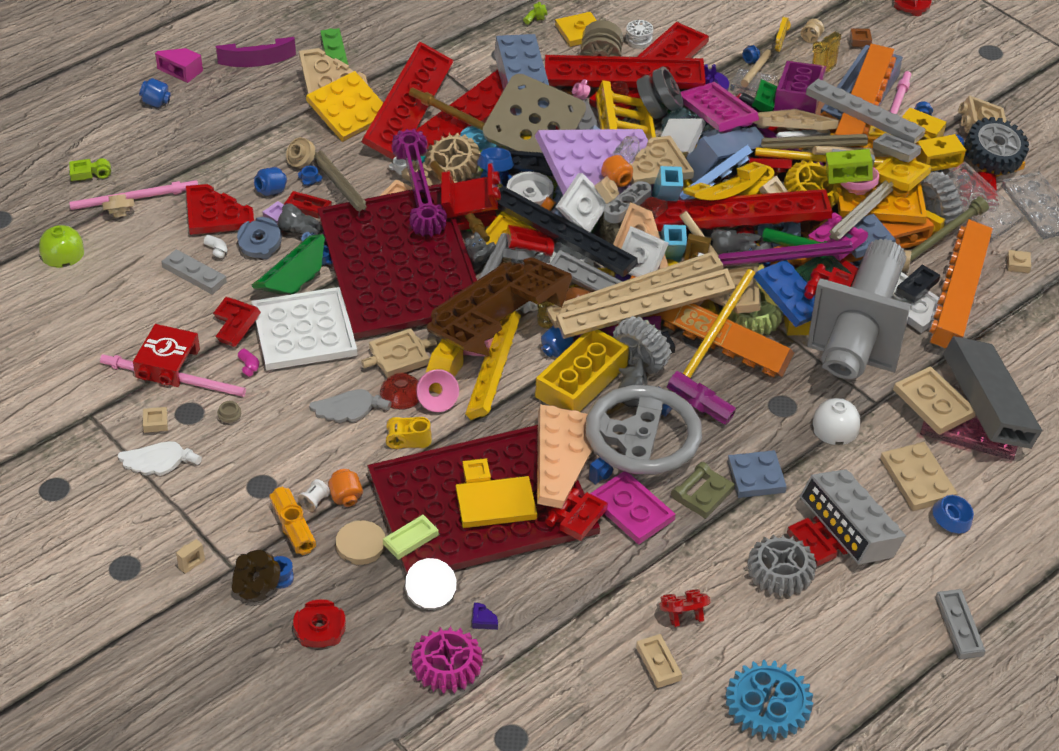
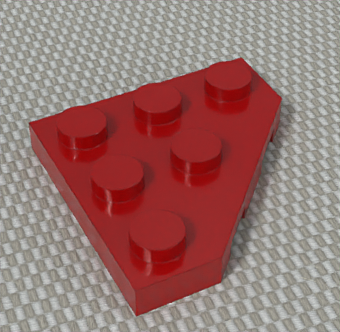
[186,184,254,235]

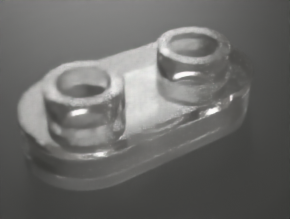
[612,136,640,164]

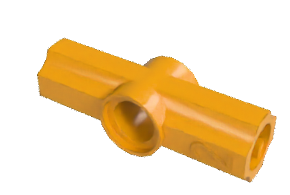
[269,486,316,555]

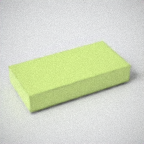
[383,515,439,560]

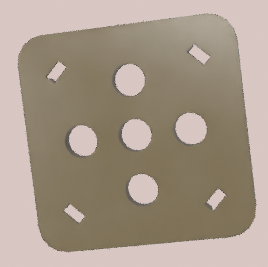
[483,74,586,153]

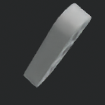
[604,181,651,223]

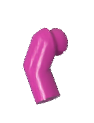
[237,348,259,377]

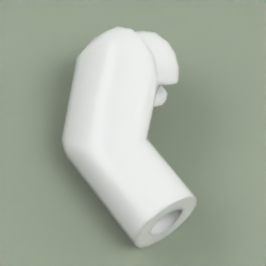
[204,235,228,259]

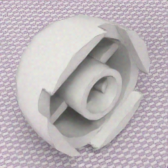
[812,398,860,445]

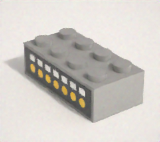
[799,469,906,565]

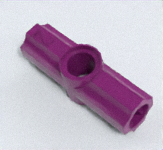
[667,371,737,425]

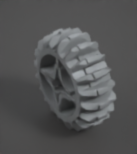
[921,172,962,226]
[613,316,672,374]
[747,534,816,597]

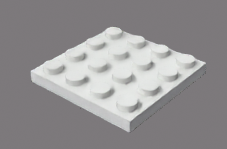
[252,287,358,371]

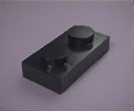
[896,264,941,303]

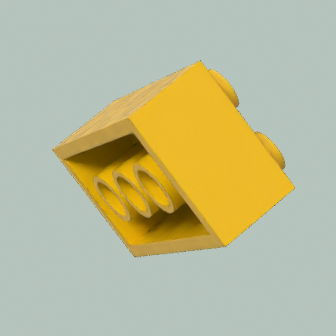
[535,329,629,412]

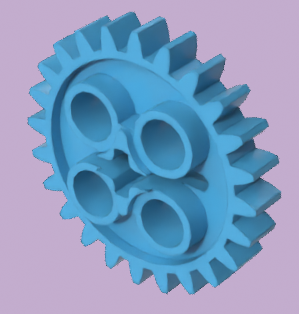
[726,660,813,740]

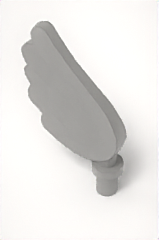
[309,389,392,423]

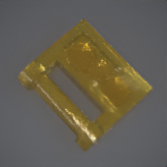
[812,31,841,74]

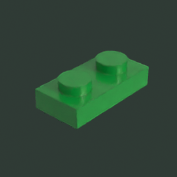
[752,79,778,112]

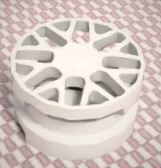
[626,20,653,49]

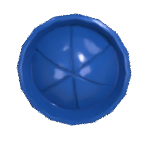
[477,147,514,172]
[932,495,974,534]

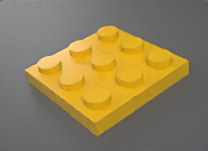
[306,71,383,142]

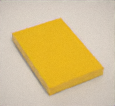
[456,476,537,528]

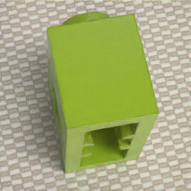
[826,149,873,184]

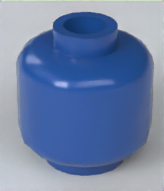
[139,78,171,108]
[254,167,287,196]
[541,325,575,358]

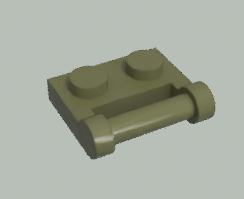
[671,462,735,519]

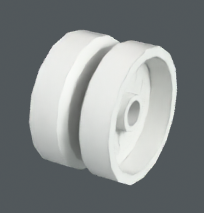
[507,172,554,211]

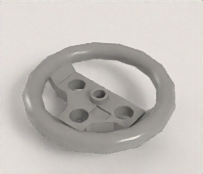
[586,385,702,475]

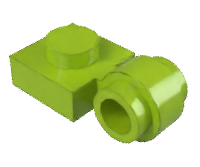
[69,158,111,181]

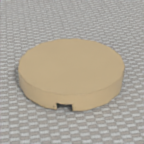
[336,520,386,565]

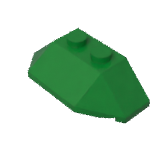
[251,234,325,295]

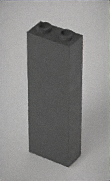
[943,336,1043,449]

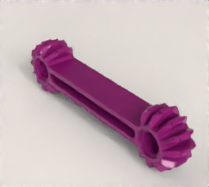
[392,128,447,238]

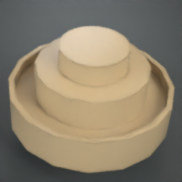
[286,137,315,169]
[102,194,135,217]

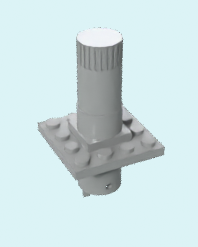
[807,239,911,379]

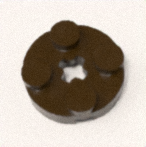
[232,550,280,602]

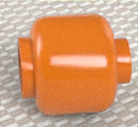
[601,155,633,187]
[328,469,363,507]

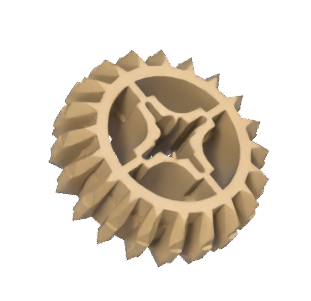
[425,133,480,182]

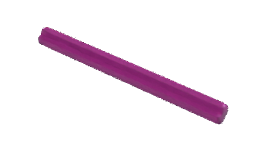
[718,240,853,267]

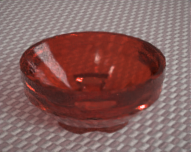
[380,373,419,410]

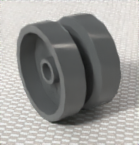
[637,67,684,119]

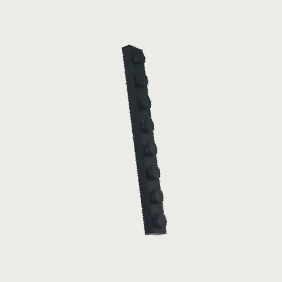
[498,186,638,277]

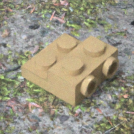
[958,95,1006,133]

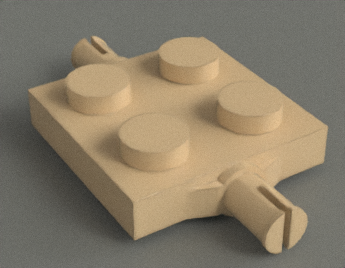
[361,328,437,378]

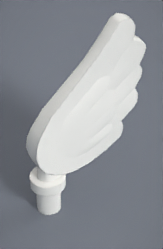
[118,441,202,476]

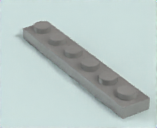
[806,79,926,144]

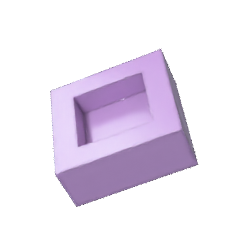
[263,201,283,224]

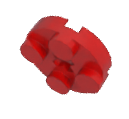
[293,599,346,648]

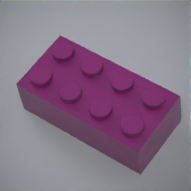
[774,61,826,114]

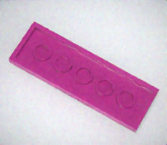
[681,82,759,133]

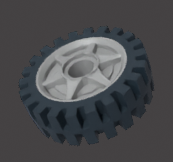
[964,117,1029,175]

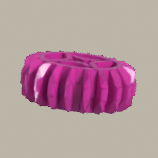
[411,626,483,694]

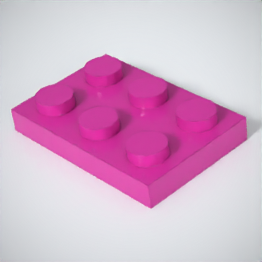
[590,471,676,545]

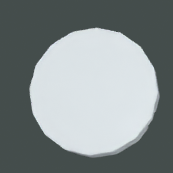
[405,558,456,610]

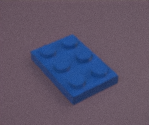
[754,260,816,327]

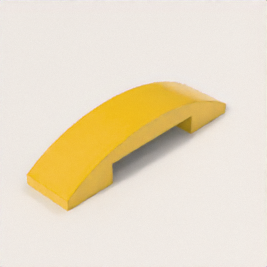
[683,162,767,200]

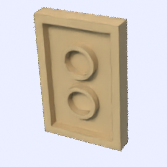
[893,366,976,435]
[880,441,958,512]

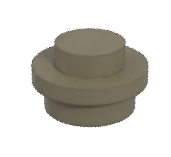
[217,401,242,423]

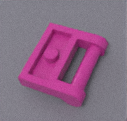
[808,213,868,261]

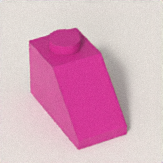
[155,48,203,83]

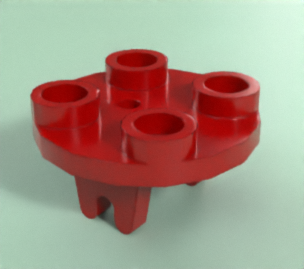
[894,0,932,16]
[659,589,711,627]

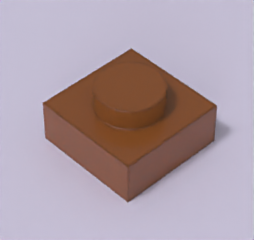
[850,28,872,47]

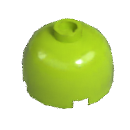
[39,225,84,268]

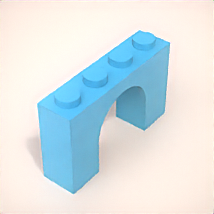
[651,166,687,263]

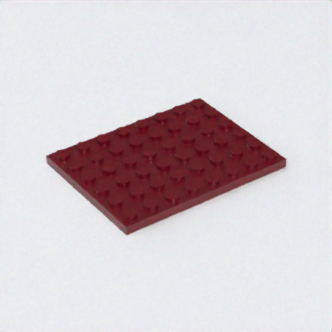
[317,184,477,339]
[367,425,600,576]

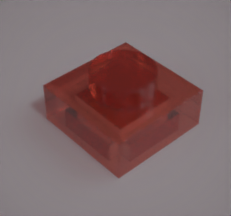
[639,197,668,219]

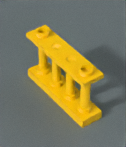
[596,80,656,141]

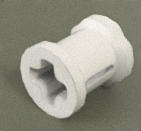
[298,479,330,512]

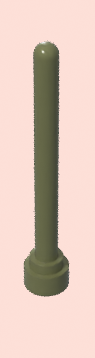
[910,196,989,262]

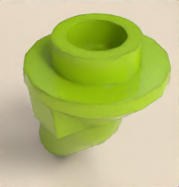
[523,1,548,24]

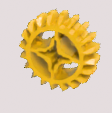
[783,159,842,208]

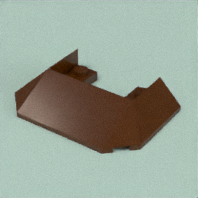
[427,257,572,356]

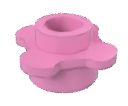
[572,79,590,100]

